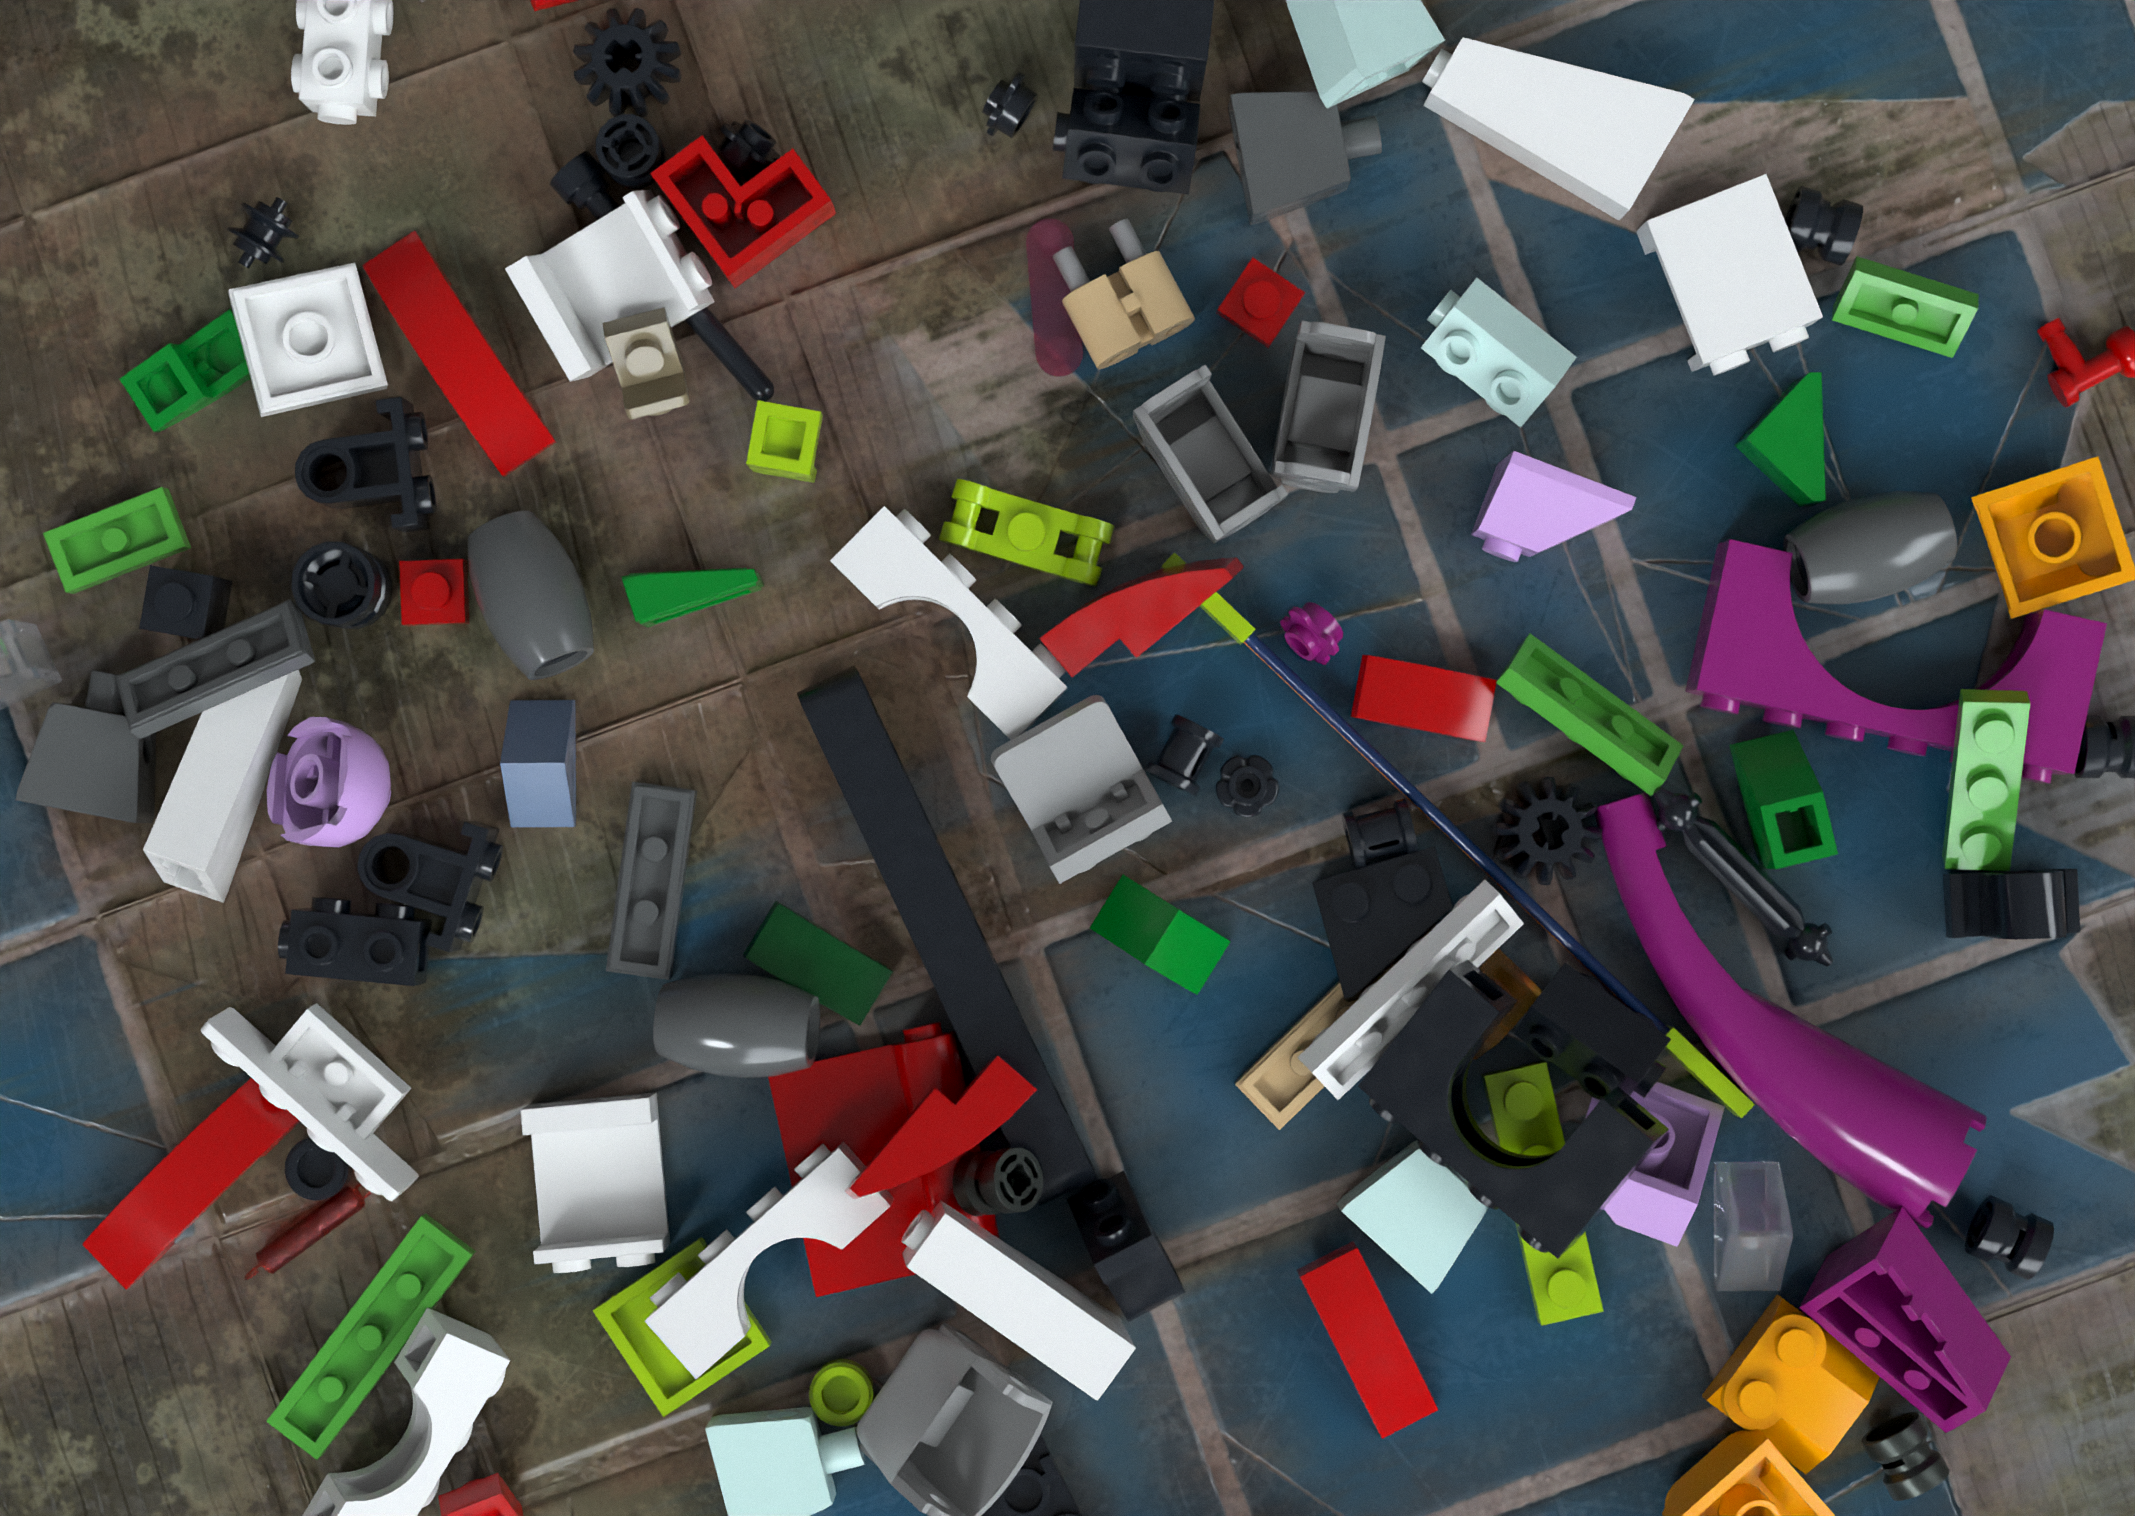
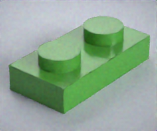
[1832,256,1979,358]
[43,487,191,594]

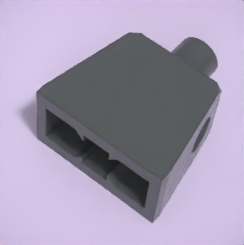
[1228,92,1382,225]
[15,670,156,823]

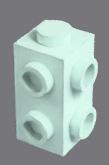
[1421,278,1577,428]

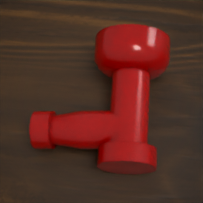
[2037,318,2135,408]

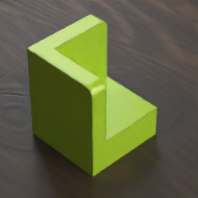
[746,400,823,483]

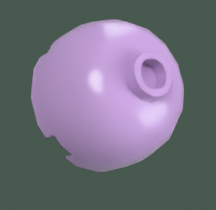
[267,717,391,847]

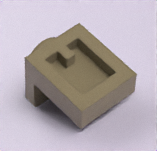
[602,307,689,419]

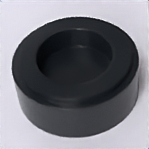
[285,1137,353,1201]

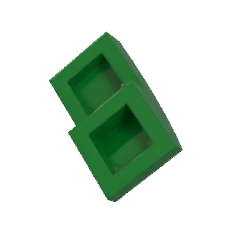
[119,309,251,433]

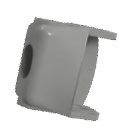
[1271,321,1386,493]
[1133,365,1288,544]
[856,1323,1053,1516]

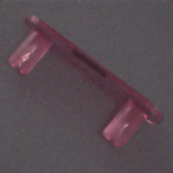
[1026,219,1083,377]

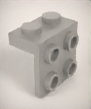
[991,695,1172,884]

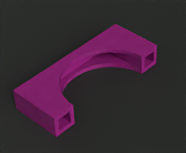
[1685,539,2107,784]

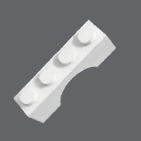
[830,506,1067,740]
[645,1141,894,1379]
[302,1307,510,1516]

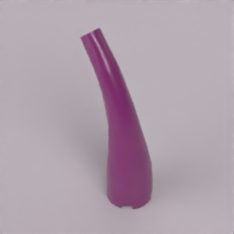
[1594,792,1987,1229]

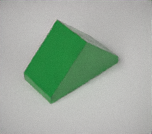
[1734,372,1826,507]
[1089,874,1231,995]

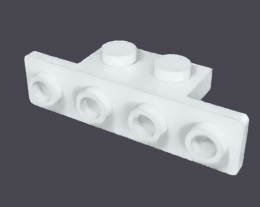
[200,1003,419,1201]

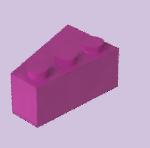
[1799,1206,2011,1433]

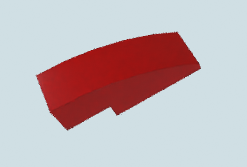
[1039,557,1244,678]
[845,1055,1037,1199]
[1297,1241,1438,1439]

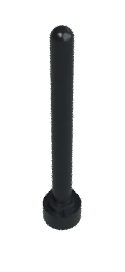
[550,151,774,402]

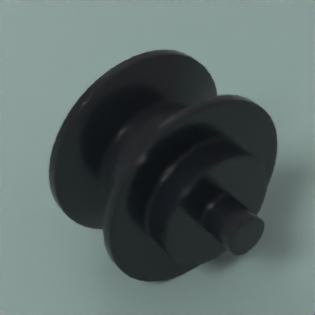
[226,197,299,269]

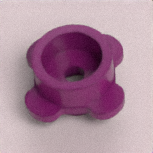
[1280,602,1343,665]

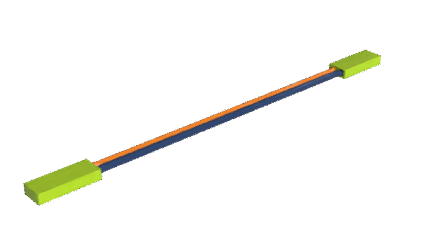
[1160,552,1755,1118]

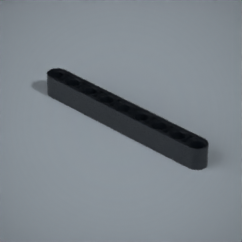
[797,665,1098,1206]

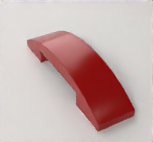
[362,230,557,477]
[82,1078,300,1290]

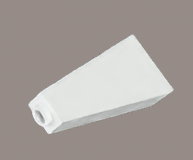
[1422,37,1695,221]
[143,670,302,903]
[901,1200,1136,1401]

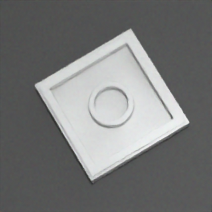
[228,263,388,417]

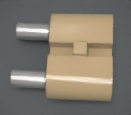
[1053,219,1195,369]

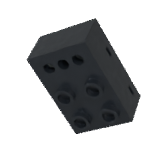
[1074,0,1214,102]

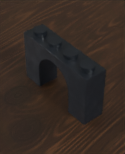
[1358,960,1669,1259]

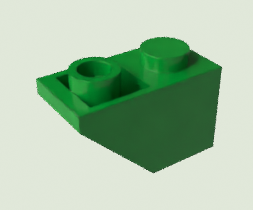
[1729,730,1838,870]

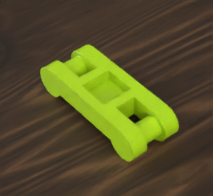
[938,479,1115,587]

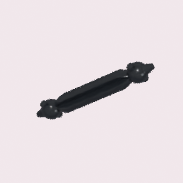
[1653,787,1833,967]

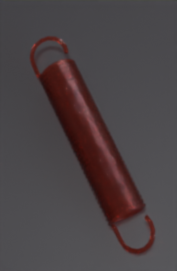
[244,1183,372,1280]

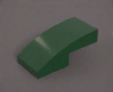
[743,901,893,1026]

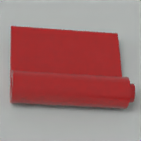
[768,1022,1000,1297]

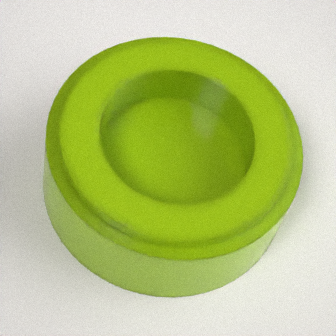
[809,1359,874,1426]

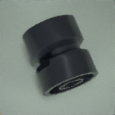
[291,541,393,630]

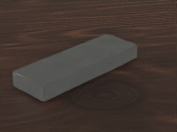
[115,599,316,739]
[606,782,697,980]

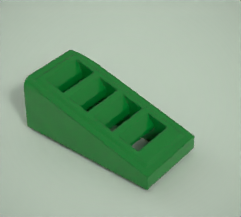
[621,568,764,628]

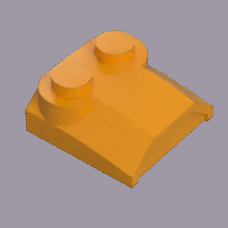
[1971,456,2135,619]
[1702,1295,1880,1475]
[1662,1428,1835,1516]

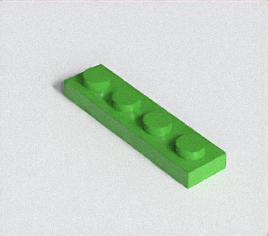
[266,1213,476,1460]

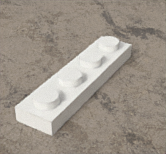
[1297,880,1524,1100]

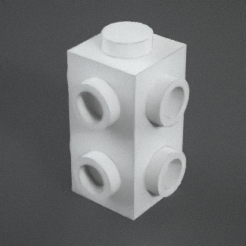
[291,0,393,125]

